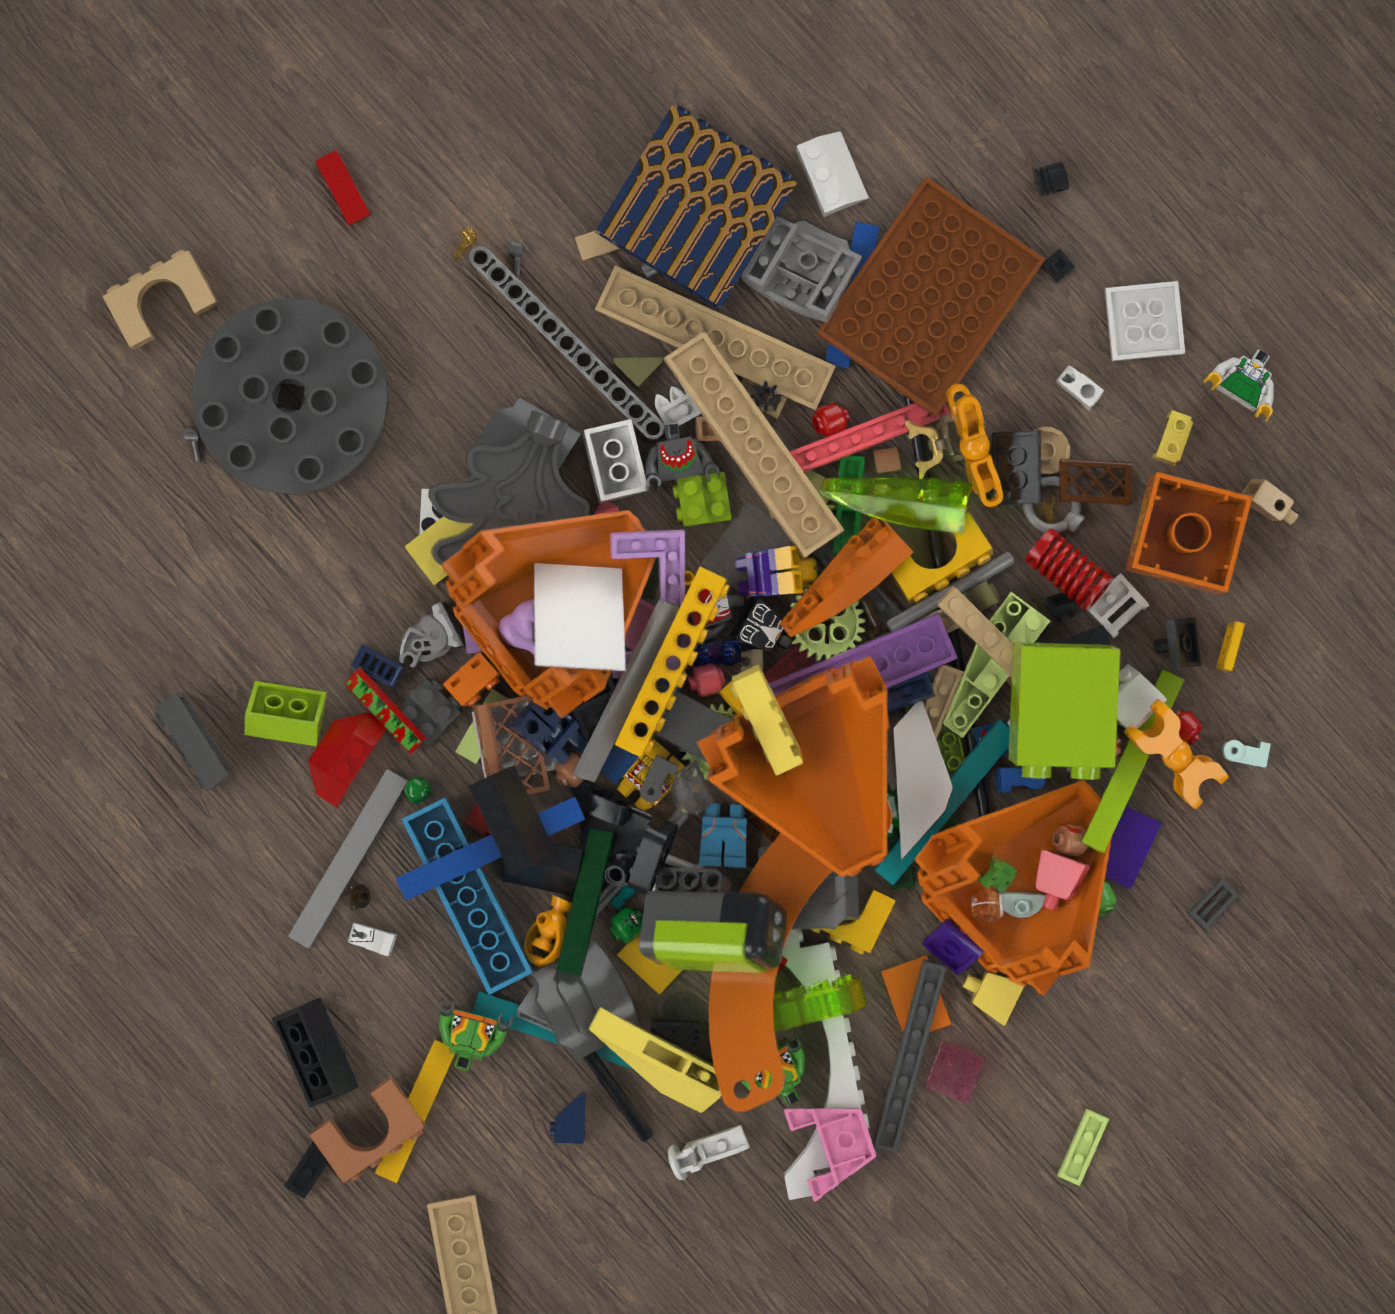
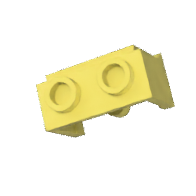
[1152,410,1193,466]

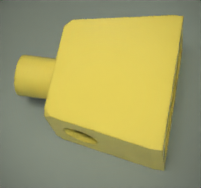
[962,971,1024,1026]

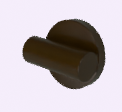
[348,884,370,910]

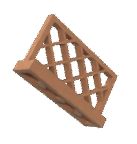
[472,695,550,795]

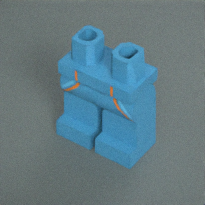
[699,802,747,868]

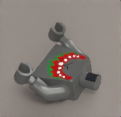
[645,423,720,492]

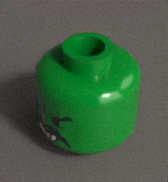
[609,907,643,943]

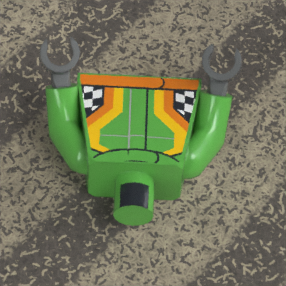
[439,997,514,1071]
[740,1033,805,1106]

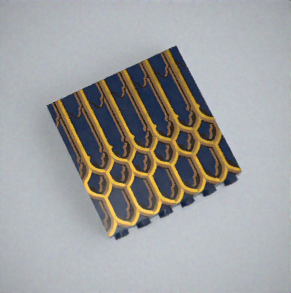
[595,105,797,310]

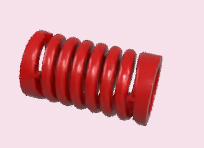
[1024,528,1114,612]

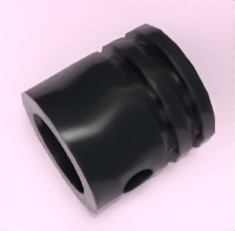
[1033,161,1069,197]

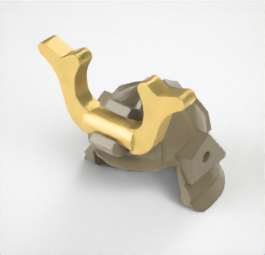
[905,412,964,479]

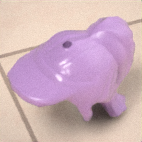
[499,598,535,656]

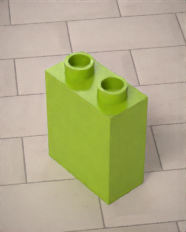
[1008,642,1120,780]

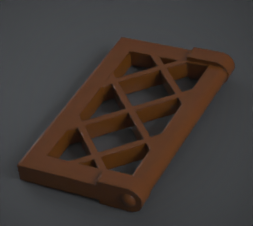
[1059,459,1132,505]

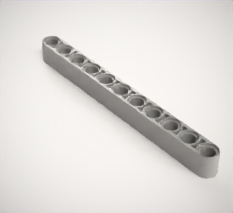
[469,246,664,441]

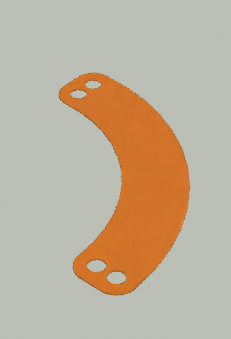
[709,801,892,1112]

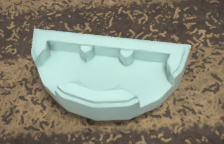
[997,891,1046,918]

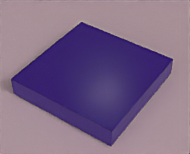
[921,919,984,975]

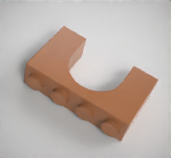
[310,1075,425,1183]

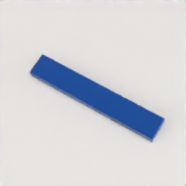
[825,222,880,369]

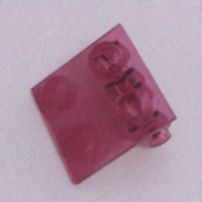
[925,1041,986,1105]

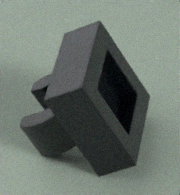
[1041,248,1075,283]
[1046,592,1077,622]

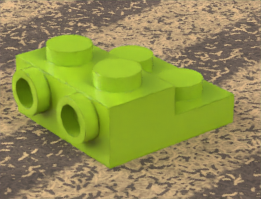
[672,472,732,527]

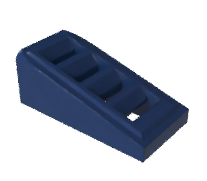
[351,645,405,688]

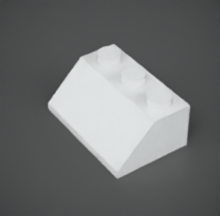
[796,131,869,217]
[582,419,646,504]

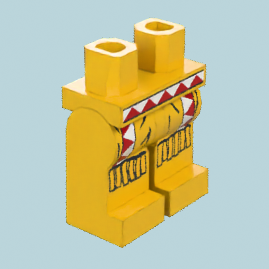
[617,739,689,811]

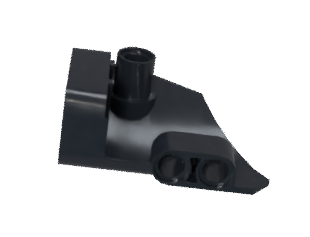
[570,780,678,895]

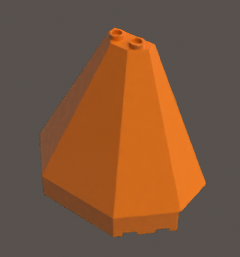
[442,510,656,718]
[697,656,887,877]
[915,780,1112,995]

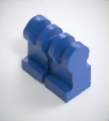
[995,767,1046,793]

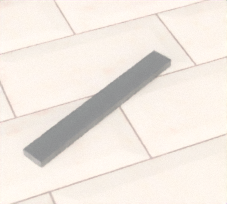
[573,599,680,782]
[288,769,408,949]

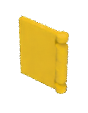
[617,936,682,995]

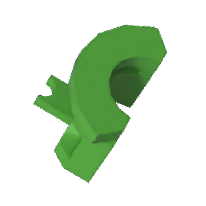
[978,856,1017,893]

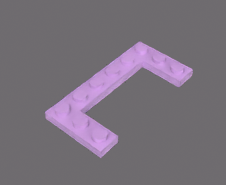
[610,530,685,678]

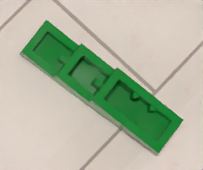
[833,455,865,553]

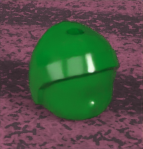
[405,777,432,804]

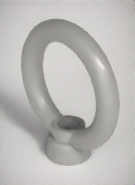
[1023,476,1085,533]

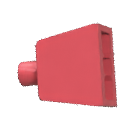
[1036,850,1091,911]

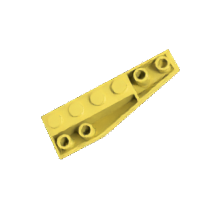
[588,1007,721,1113]

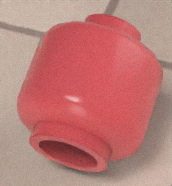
[688,663,725,697]

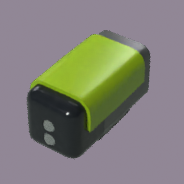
[639,868,787,973]

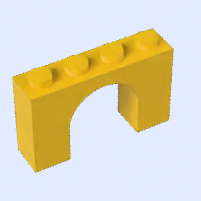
[890,500,993,605]
[811,889,896,955]

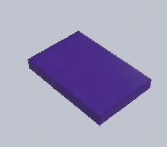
[1105,806,1162,889]

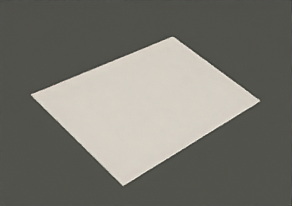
[534,563,626,671]

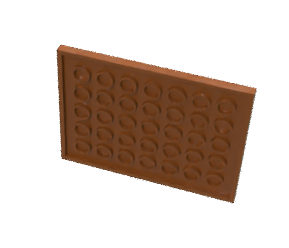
[816,176,1045,417]

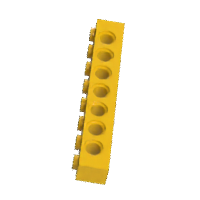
[614,567,730,757]

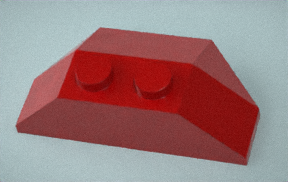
[308,713,387,808]

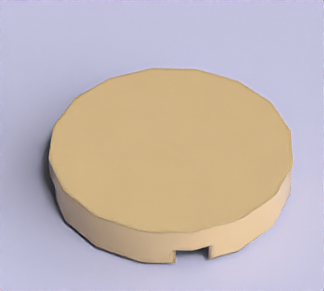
[1035,427,1070,475]

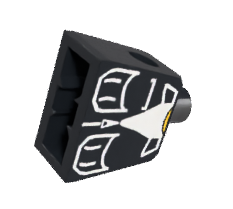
[729,597,792,652]

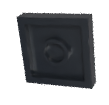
[1153,618,1201,669]

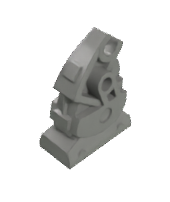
[399,601,465,668]

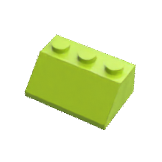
[244,681,327,746]

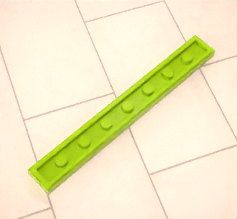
[1081,669,1184,854]

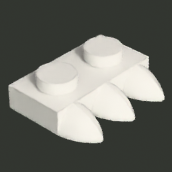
[655,386,701,426]

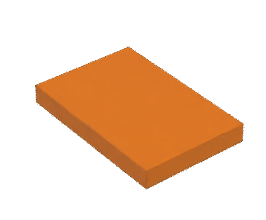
[881,955,951,1033]

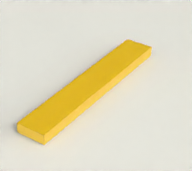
[375,1039,455,1183]

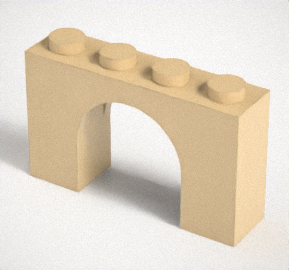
[103,250,219,350]

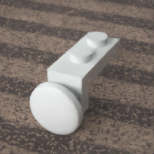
[668,1125,750,1180]

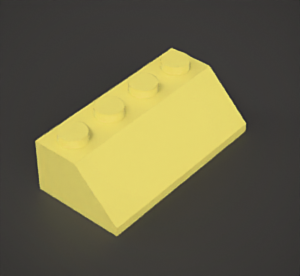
[405,516,473,585]

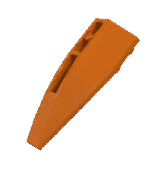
[780,514,913,637]

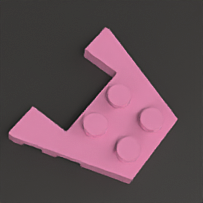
[784,1108,876,1202]

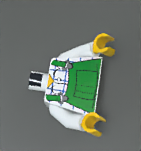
[1203,350,1274,422]

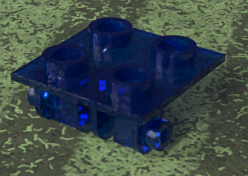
[693,639,742,666]

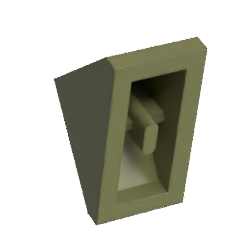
[613,357,662,389]

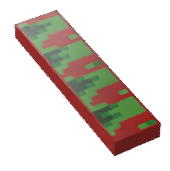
[345,667,426,755]

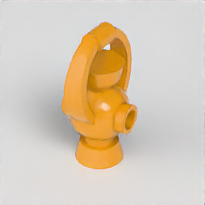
[524,895,572,967]

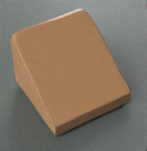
[873,447,901,475]

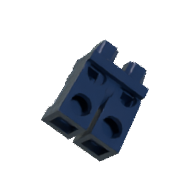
[509,700,585,764]

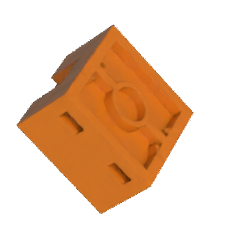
[443,652,501,707]

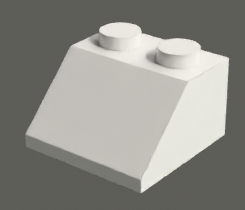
[1117,664,1167,729]

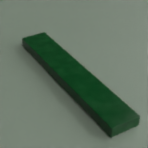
[556,829,615,977]

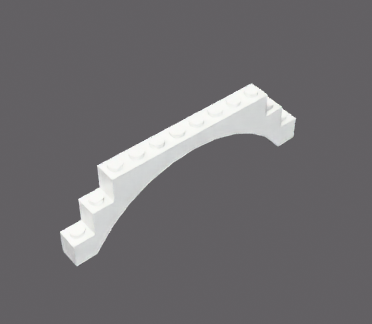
[782,929,870,1200]

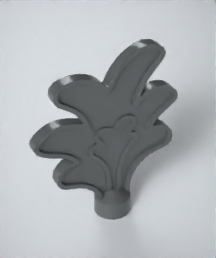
[428,410,590,566]

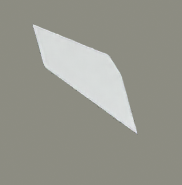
[893,701,953,859]

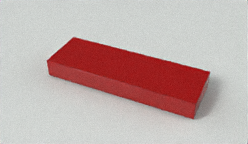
[315,150,371,226]

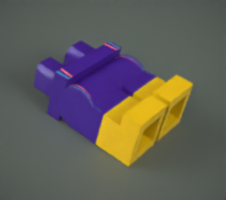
[735,546,803,597]

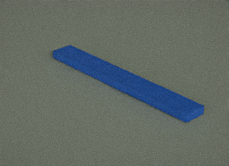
[396,797,585,901]

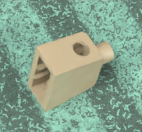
[1241,479,1299,525]

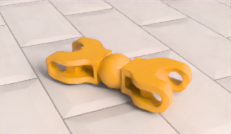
[946,383,1003,507]
[1124,699,1229,810]

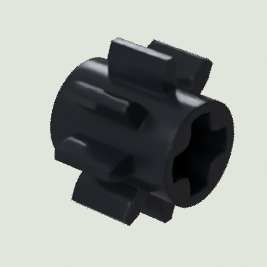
[751,381,781,412]

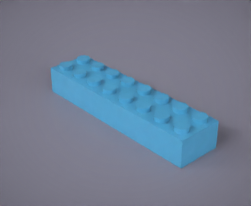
[401,797,534,995]

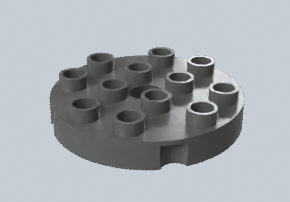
[192,299,390,495]

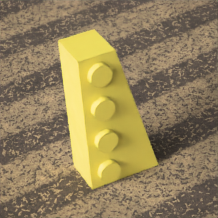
[730,664,803,776]

